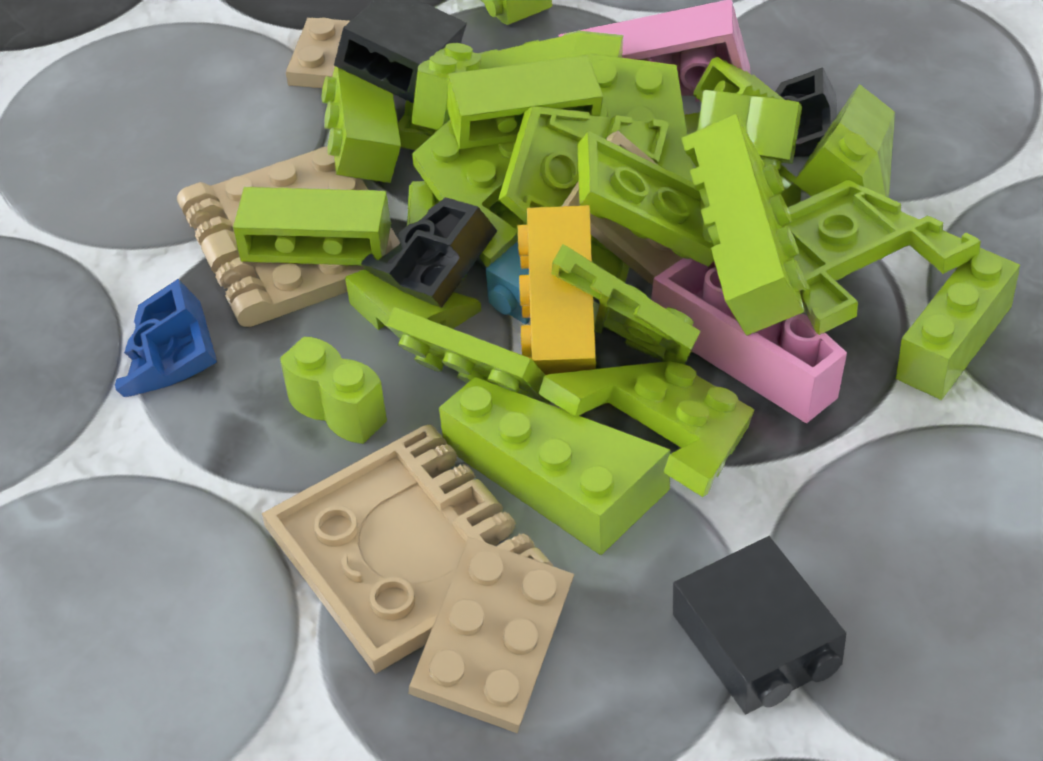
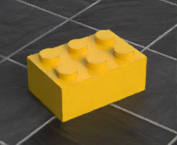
[518,205,596,375]

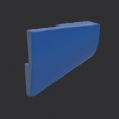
[115,279,217,397]

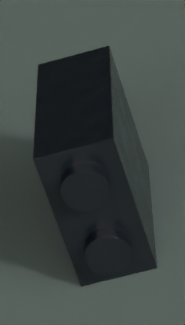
[334,0,467,103]
[673,536,847,715]

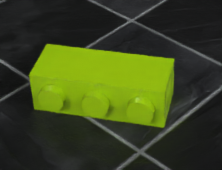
[447,55,603,149]
[322,66,401,183]
[233,187,391,266]
[896,248,1020,400]

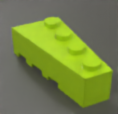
[681,114,807,336]
[439,377,670,555]

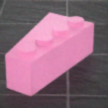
[559,0,750,102]
[651,258,847,423]

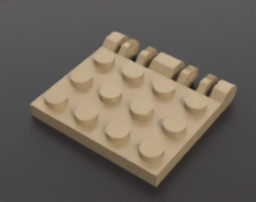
[177,146,400,327]
[262,425,553,674]

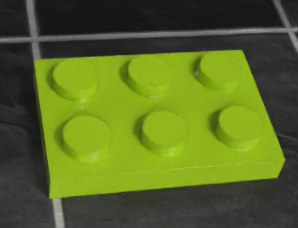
[577,131,714,267]
[386,307,551,405]

